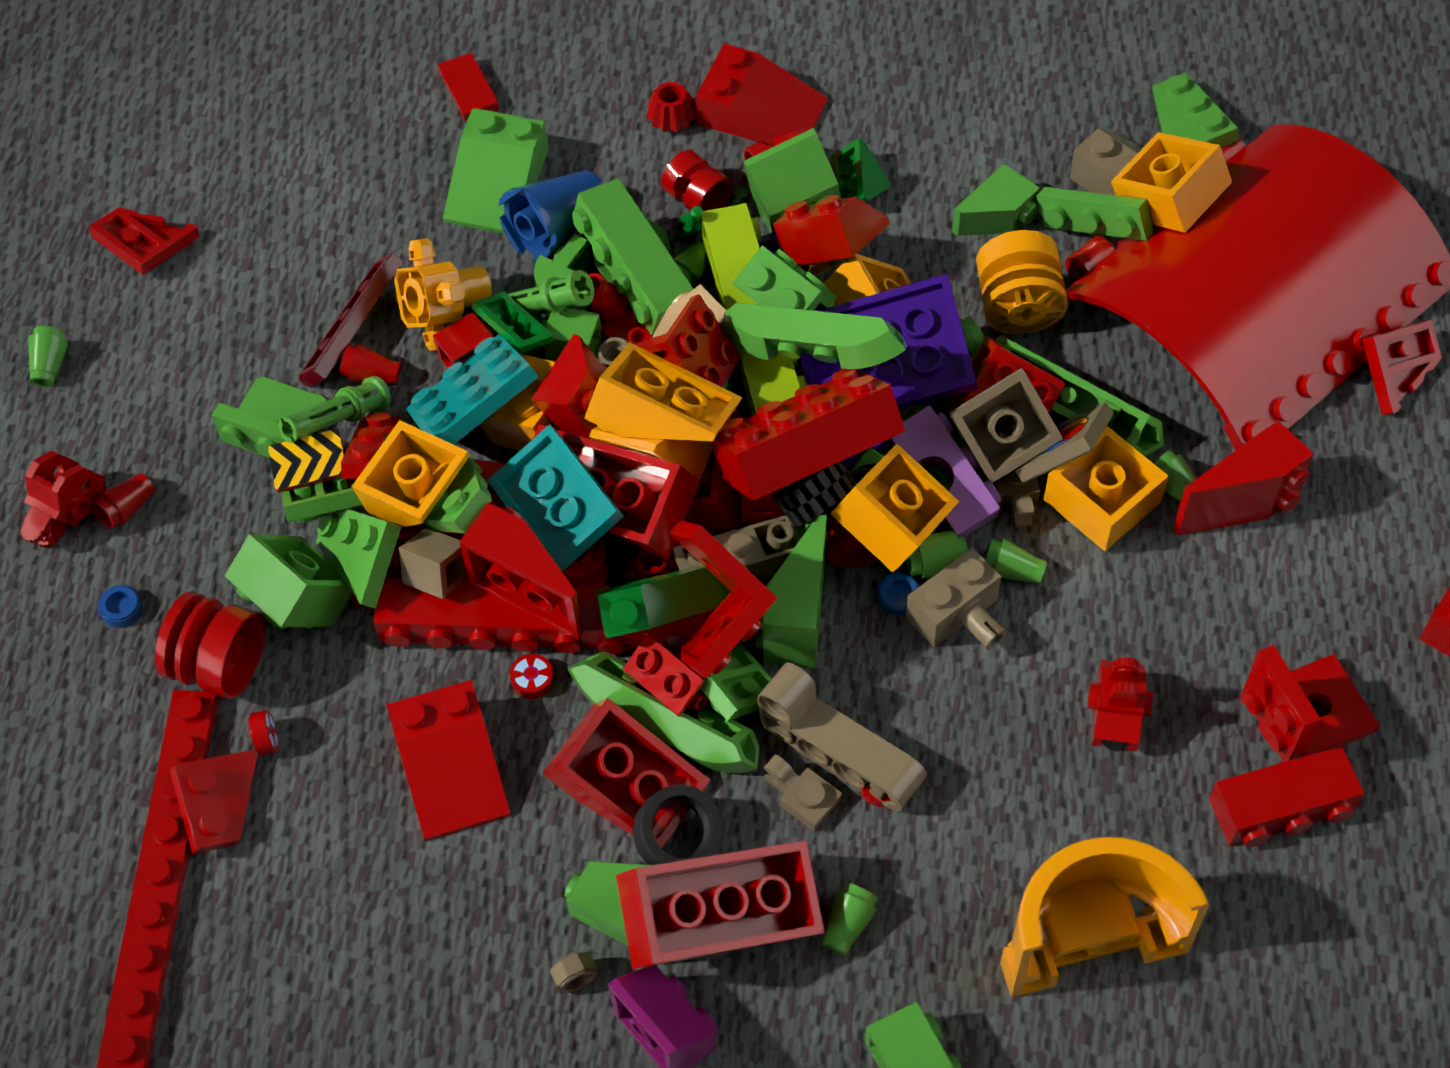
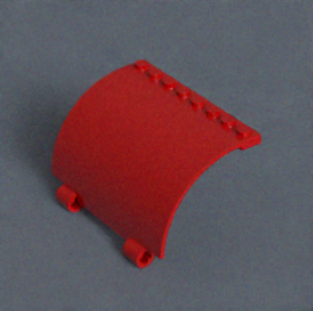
[1065,124,1450,451]

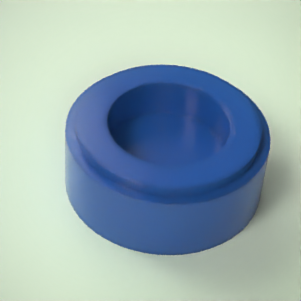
[877,573,919,616]
[98,585,143,628]

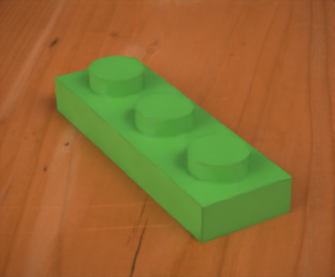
[1037,187,1154,241]

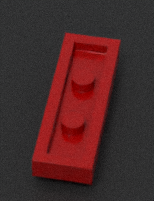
[341,412,402,479]

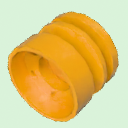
[976,230,1068,334]

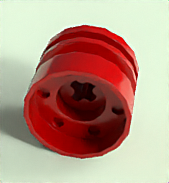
[154,591,266,699]

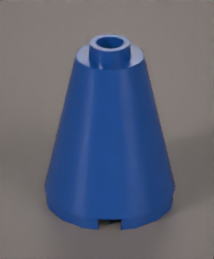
[498,170,603,262]

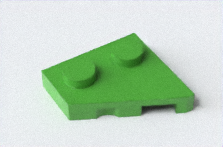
[423,457,492,533]
[281,477,362,523]
[701,641,771,721]

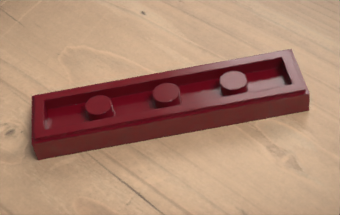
[298,253,403,387]

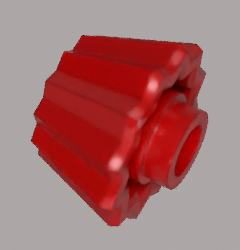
[646,81,697,133]

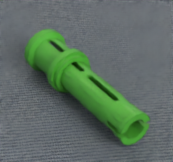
[508,270,594,314]
[278,376,391,443]

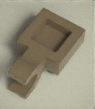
[993,469,1040,528]
[763,754,842,831]

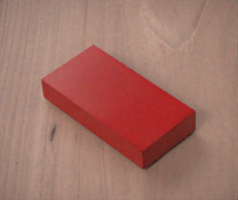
[437,52,500,123]

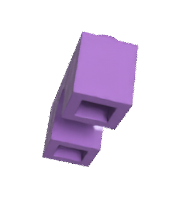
[887,405,1001,538]

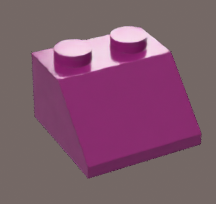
[608,965,718,1068]

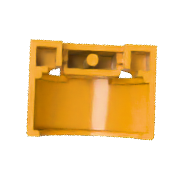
[1000,837,1210,998]

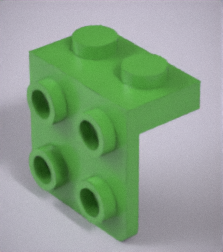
[732,245,838,311]
[211,377,326,458]

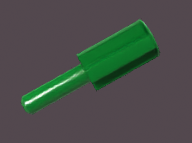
[675,206,703,242]

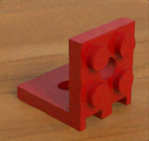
[669,520,778,679]
[1240,645,1380,763]

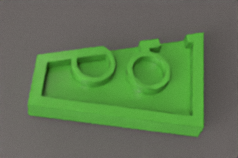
[1152,72,1239,148]
[316,509,401,609]

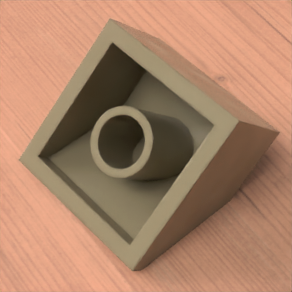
[1070,128,1142,195]
[949,368,1063,483]

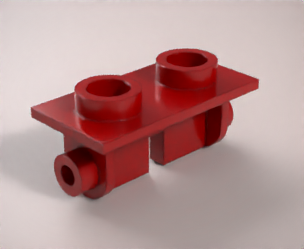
[623,633,709,717]

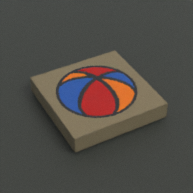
[1015,402,1113,482]

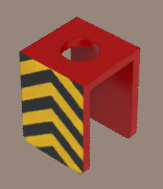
[268,428,355,493]

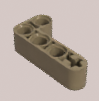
[757,662,927,811]

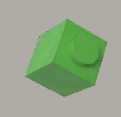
[541,308,602,360]

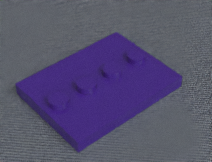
[800,274,978,411]

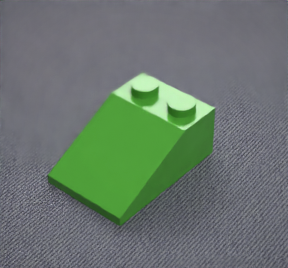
[443,108,549,234]
[756,514,827,668]

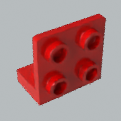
[635,294,740,388]
[945,336,1065,413]

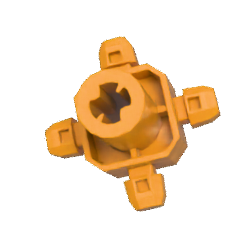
[394,238,492,351]

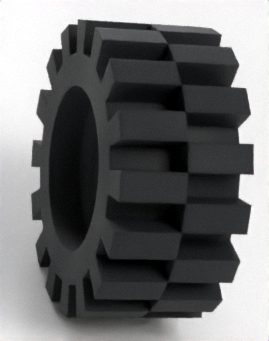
[775,461,857,527]

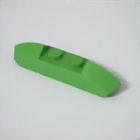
[722,303,907,369]
[995,335,1164,456]
[567,651,759,773]

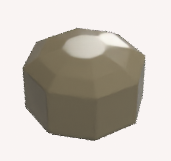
[550,951,598,993]

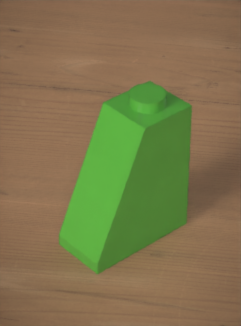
[564,861,665,965]

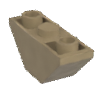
[672,515,802,593]

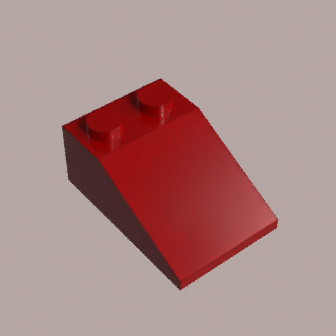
[696,43,828,145]
[1173,420,1314,536]
[459,502,584,640]
[386,680,511,841]
[542,698,710,849]

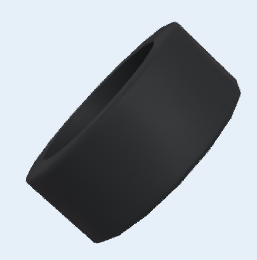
[633,784,724,865]

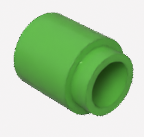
[905,530,968,579]

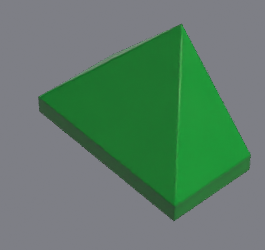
[832,137,891,202]
[472,291,554,353]

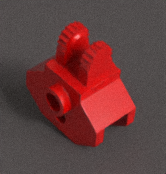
[20,450,106,548]
[1087,656,1153,752]

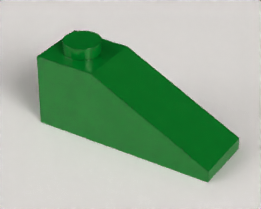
[595,566,729,638]

